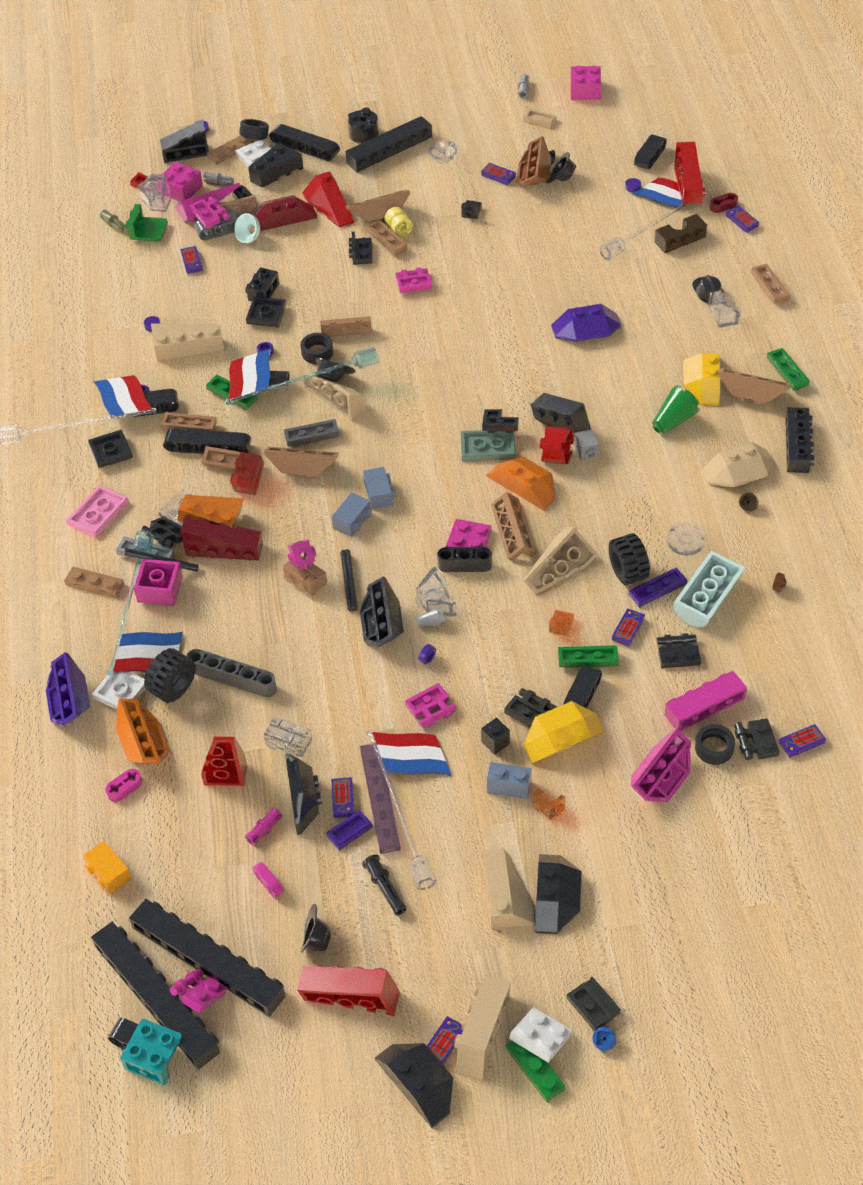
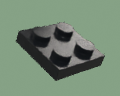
[246,297,287,327]
[88,429,133,468]

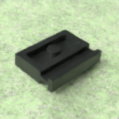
[567,976,621,1032]

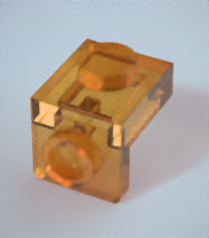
[533,788,566,820]

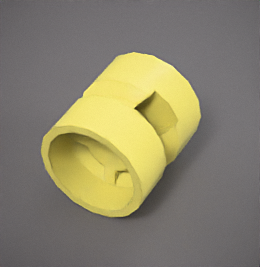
[385,207,413,237]

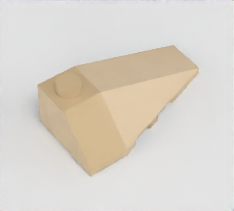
[523,527,598,594]
[483,849,535,929]

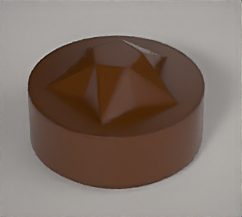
[772,572,787,592]

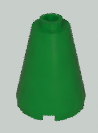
[652,385,700,434]

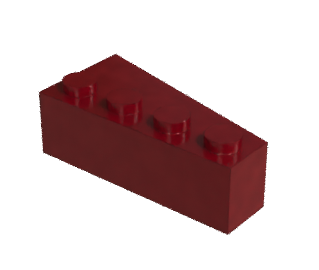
[181,515,263,561]

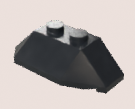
[360,576,404,647]
[285,754,322,835]
[535,854,582,934]
[375,1043,453,1128]

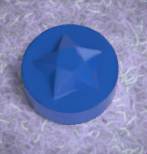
[593,1027,617,1051]

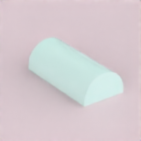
[674,551,745,627]

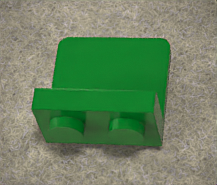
[126,204,168,242]

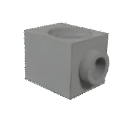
[574,429,599,460]

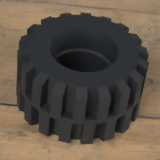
[609,533,650,585]
[144,648,196,703]

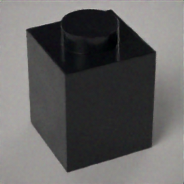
[481,717,510,755]

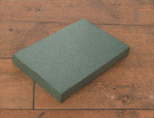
[461,430,516,461]

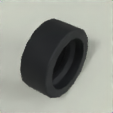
[239,119,269,140]
[300,333,333,364]
[695,724,735,765]

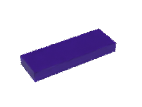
[628,567,687,607]

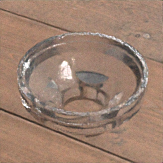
[429,140,457,164]

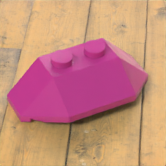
[631,728,691,802]

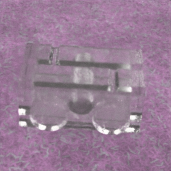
[264,717,312,757]

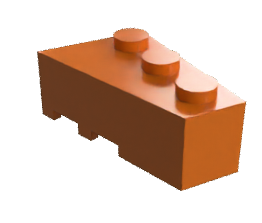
[177,494,244,528]

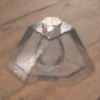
[138,174,171,212]
[708,291,741,328]
[415,567,457,617]

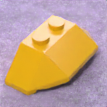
[683,353,720,406]
[523,701,605,764]

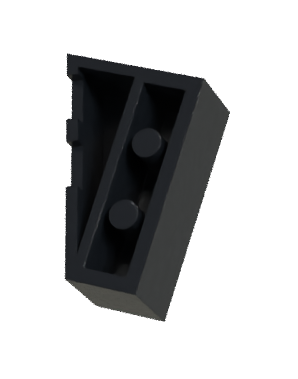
[160,119,209,163]
[248,143,304,187]
[530,393,591,433]

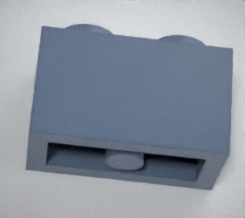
[363,467,395,509]
[332,492,372,537]
[487,762,532,799]

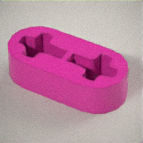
[105,769,142,802]
[252,861,284,898]

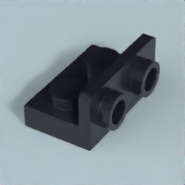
[349,231,373,265]

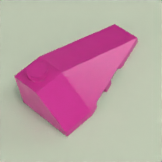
[175,183,241,223]

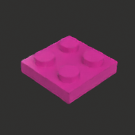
[446,519,492,547]

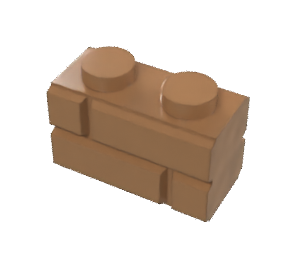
[283,555,327,596]

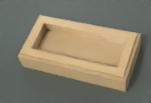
[523,108,557,129]

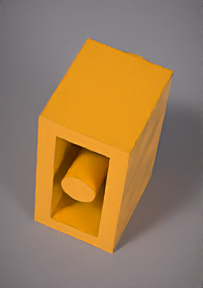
[83,841,132,894]

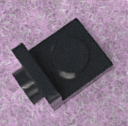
[461,200,482,219]

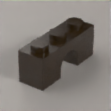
[654,214,707,253]

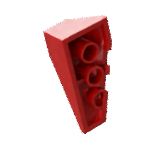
[302,171,354,227]
[201,736,247,786]

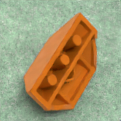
[487,457,555,510]
[116,698,170,763]

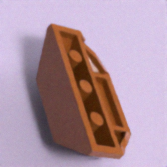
[516,136,551,185]

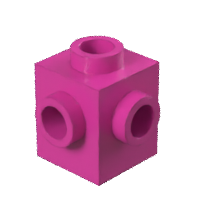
[287,539,317,570]

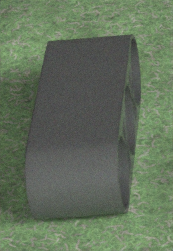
[194,211,239,240]

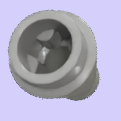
[417,607,446,628]

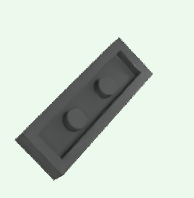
[284,419,340,447]

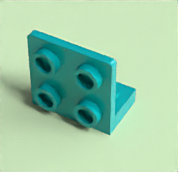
[120,1019,182,1086]

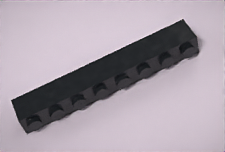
[129,899,286,1017]
[91,921,220,1070]

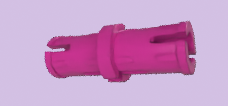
[244,807,283,846]

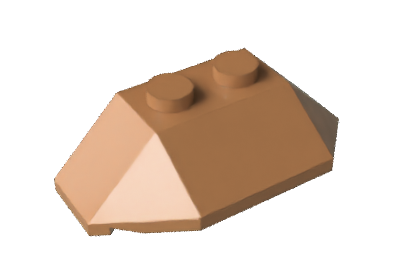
[346,189,410,223]
[718,368,791,405]
[264,446,339,478]

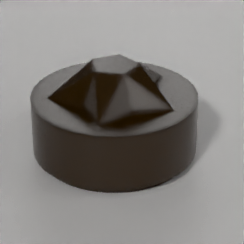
[739,492,759,512]

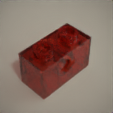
[230,452,265,495]

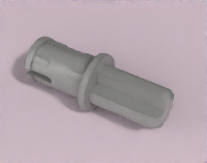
[518,74,530,99]
[203,172,234,186]

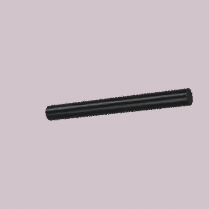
[123,548,199,572]

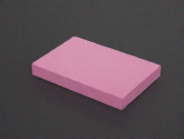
[66,485,129,538]

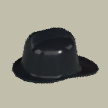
[545,152,576,184]
[692,275,724,304]
[315,358,356,383]
[301,904,331,953]

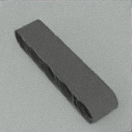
[186,649,277,697]

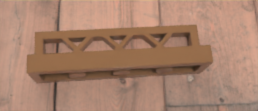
[491,492,536,561]

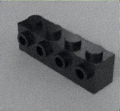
[785,407,814,473]

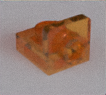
[549,610,574,636]

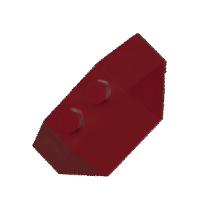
[253,195,317,231]

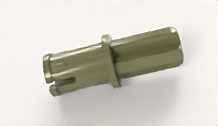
[100,210,126,232]

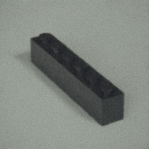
[345,116,432,173]

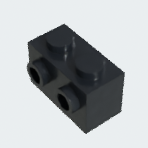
[245,267,280,301]

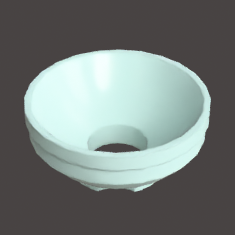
[234,213,260,243]

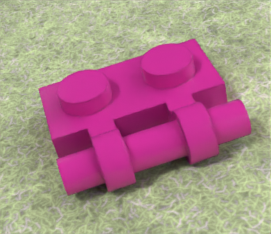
[190,196,230,229]
[395,267,432,293]
[405,683,457,728]
[170,969,227,1013]

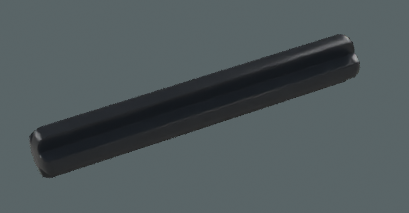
[340,549,358,612]

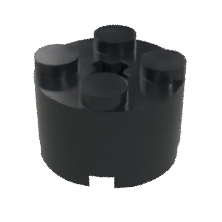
[348,107,379,143]

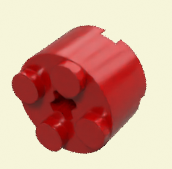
[539,426,574,464]

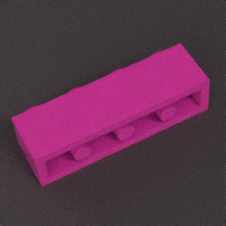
[664,671,747,731]

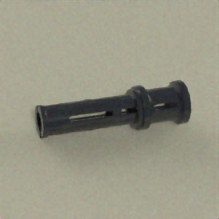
[362,854,407,916]

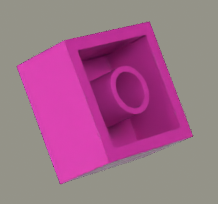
[571,65,601,100]
[157,162,203,201]
[134,559,183,606]

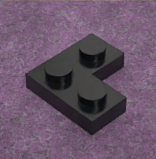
[482,409,519,433]

